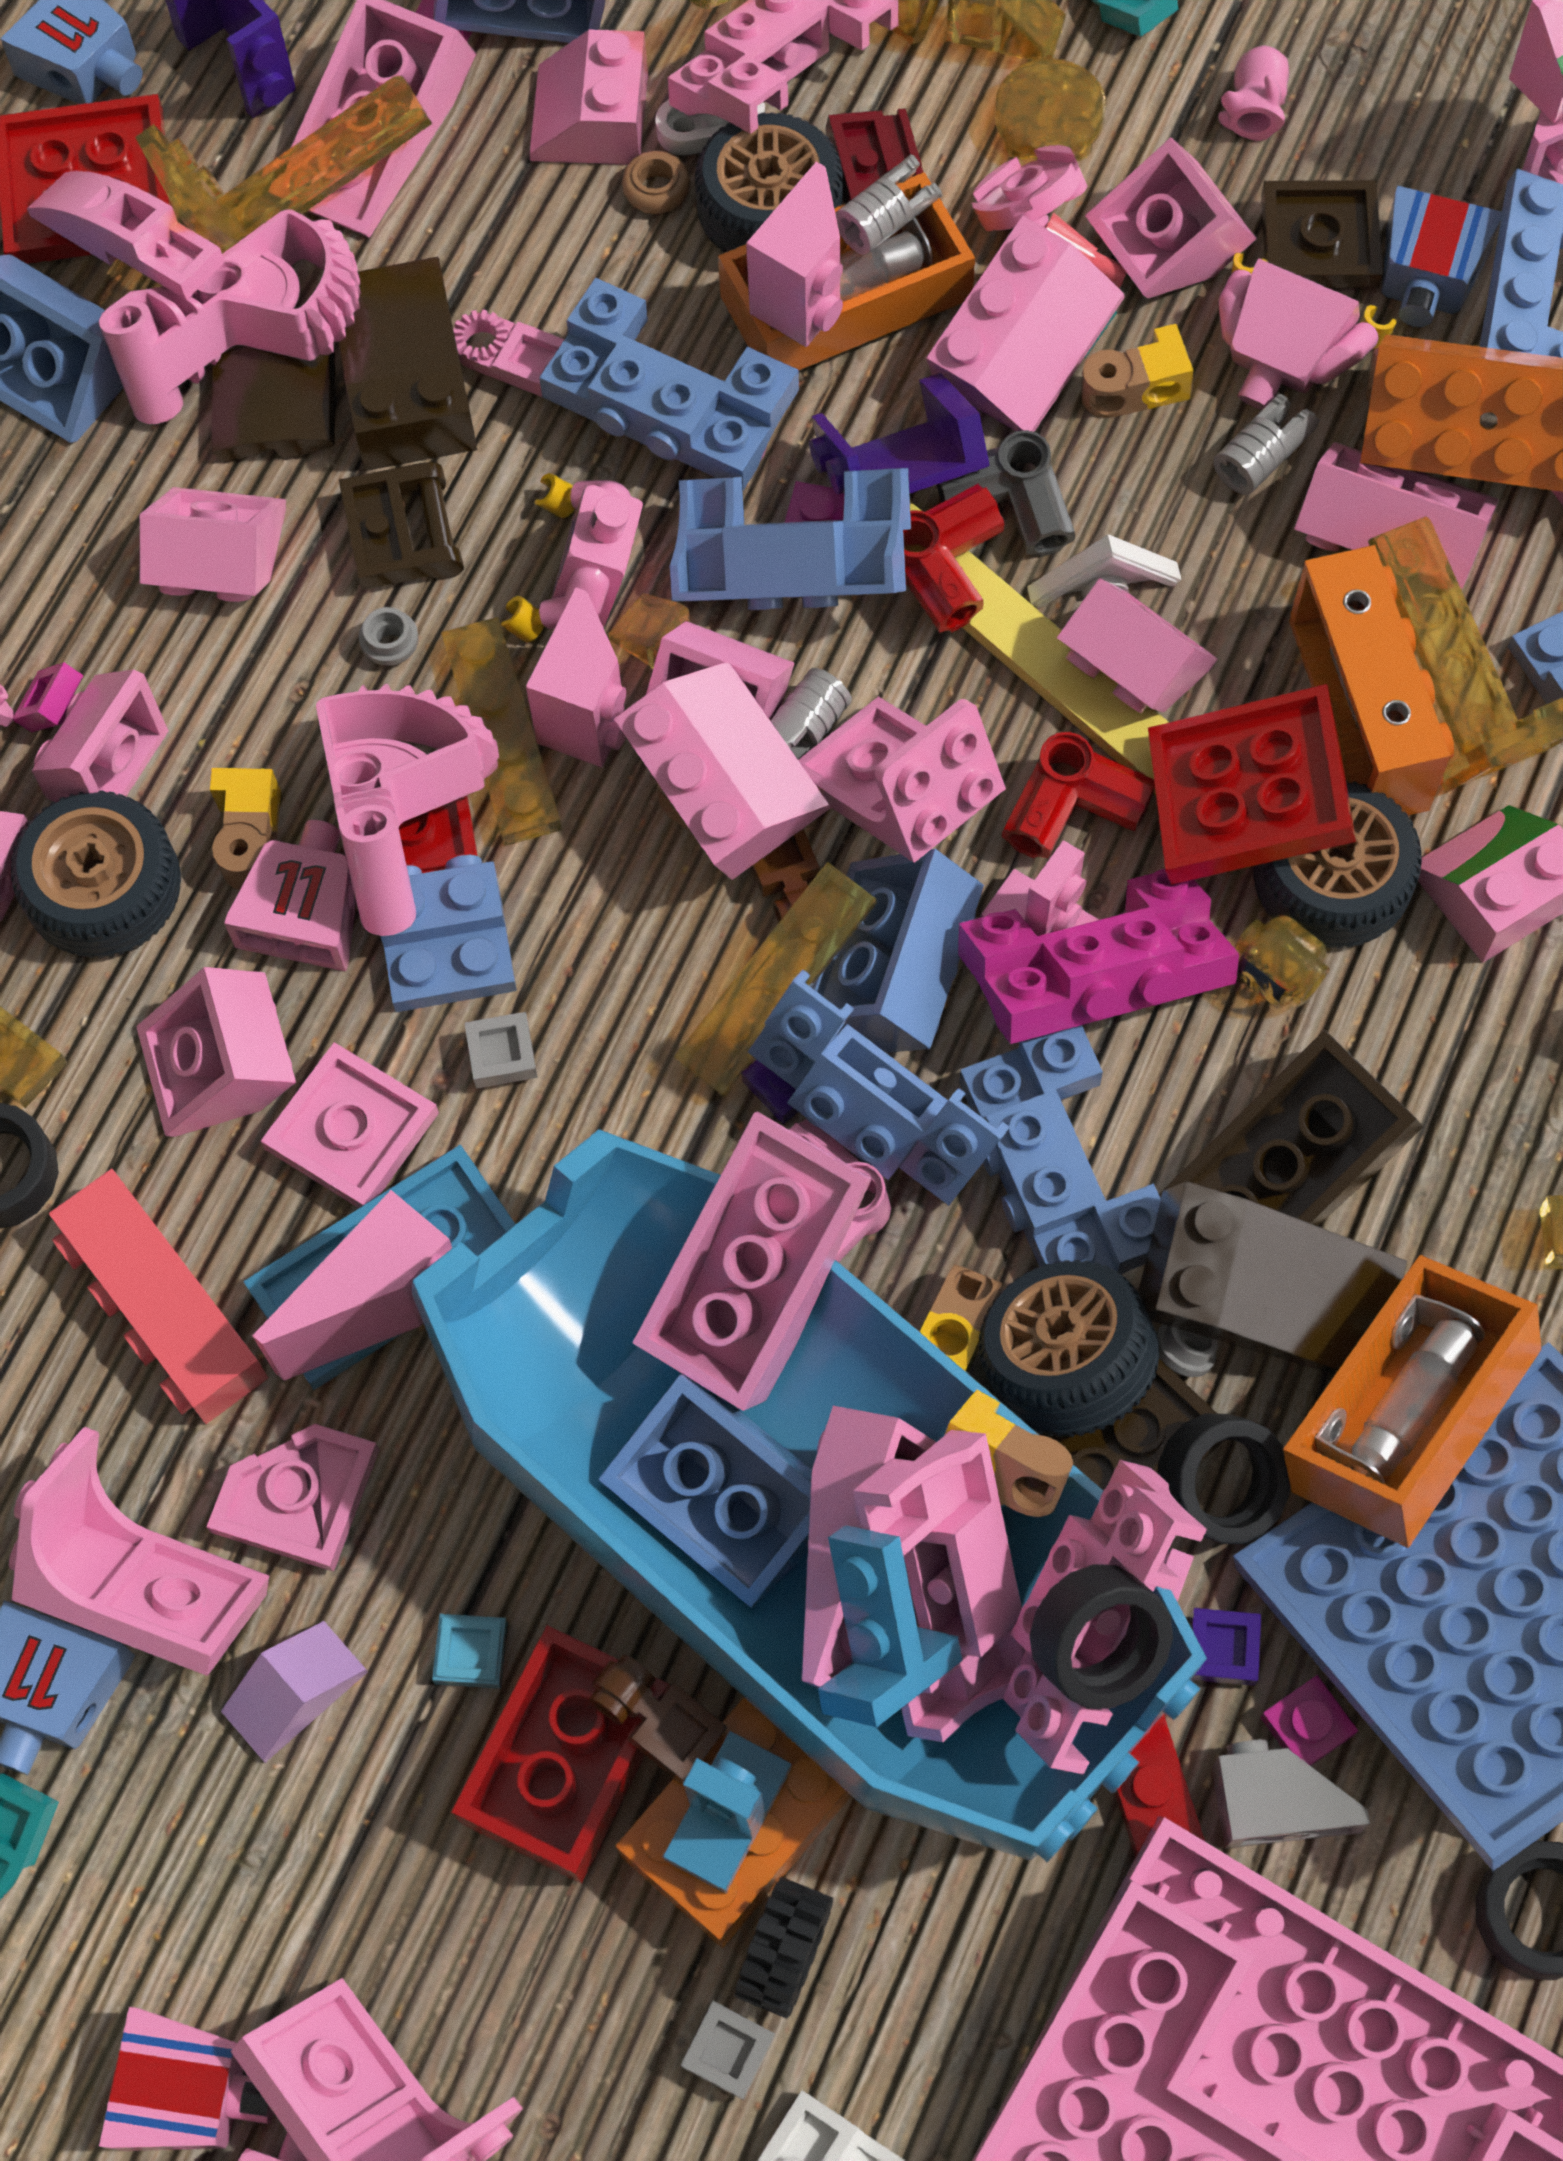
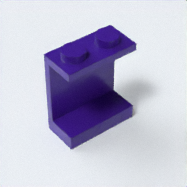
[165,0,296,118]
[809,373,990,495]

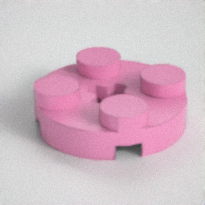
[972,145,1087,231]

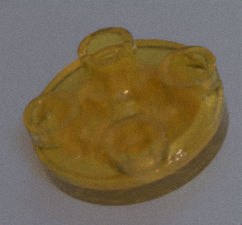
[995,59,1106,161]

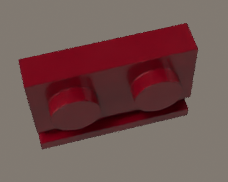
[825,108,924,204]

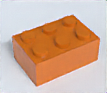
[615,1697,851,1949]

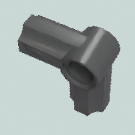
[936,430,1075,557]

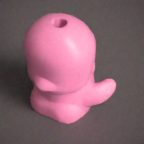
[1218,45,1289,141]

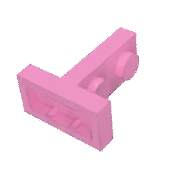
[981,840,1099,936]

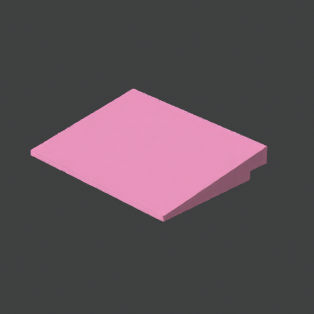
[972,1816,1563,2161]

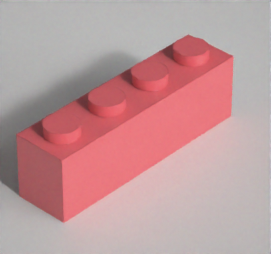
[48,1168,269,1425]

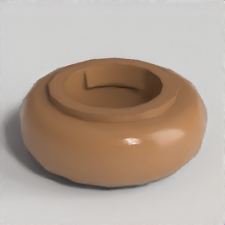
[621,151,691,214]

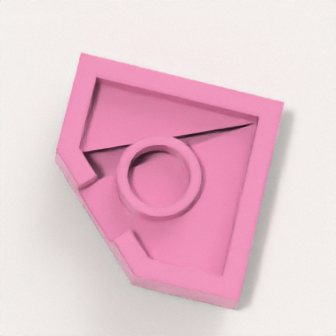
[207,1424,380,1572]

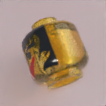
[1234,915,1330,1008]

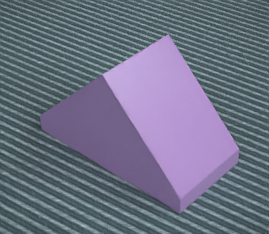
[221,1621,368,1763]

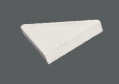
[1027,535,1181,608]

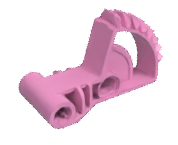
[99,210,361,424]
[316,684,499,936]

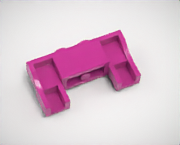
[958,869,1239,1044]

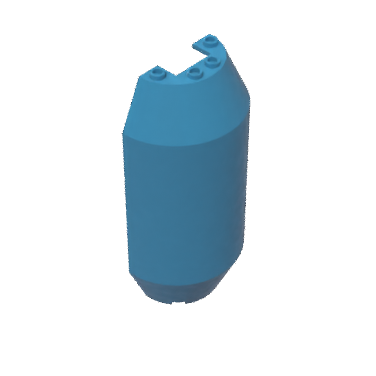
[412,1129,1207,1862]

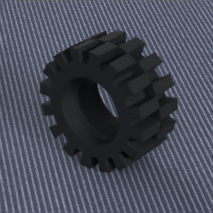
[735,1876,834,2019]

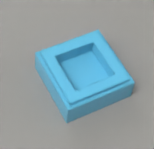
[432,1614,508,1689]

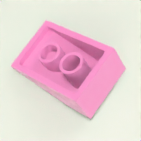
[252,1190,452,1381]

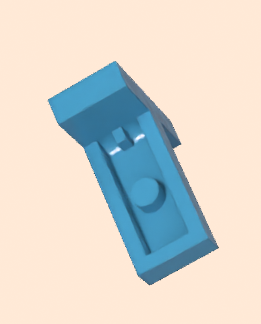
[818,1525,963,1728]
[663,1731,792,1894]

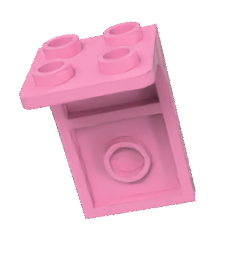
[798,696,1006,863]
[9,1427,269,1676]
[231,1978,523,2161]

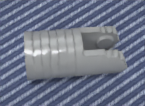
[835,154,943,255]
[1213,393,1321,495]
[771,668,852,759]

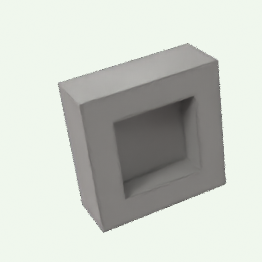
[465,1012,538,1089]
[680,2001,776,2101]

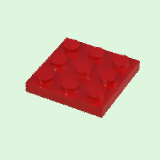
[0,94,172,264]
[1148,684,1356,885]

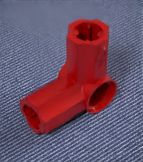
[903,484,1004,633]
[1001,732,1155,859]

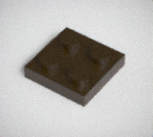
[1261,180,1383,288]

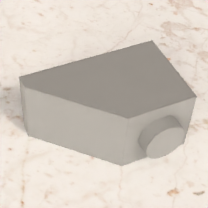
[1212,1740,1370,1849]

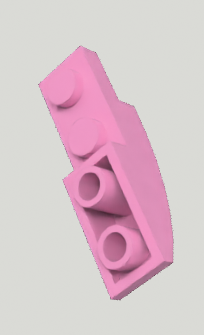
[27,171,225,300]

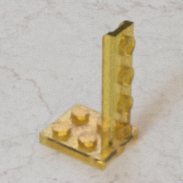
[135,76,433,254]
[1368,516,1563,794]

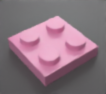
[261,1042,439,1208]

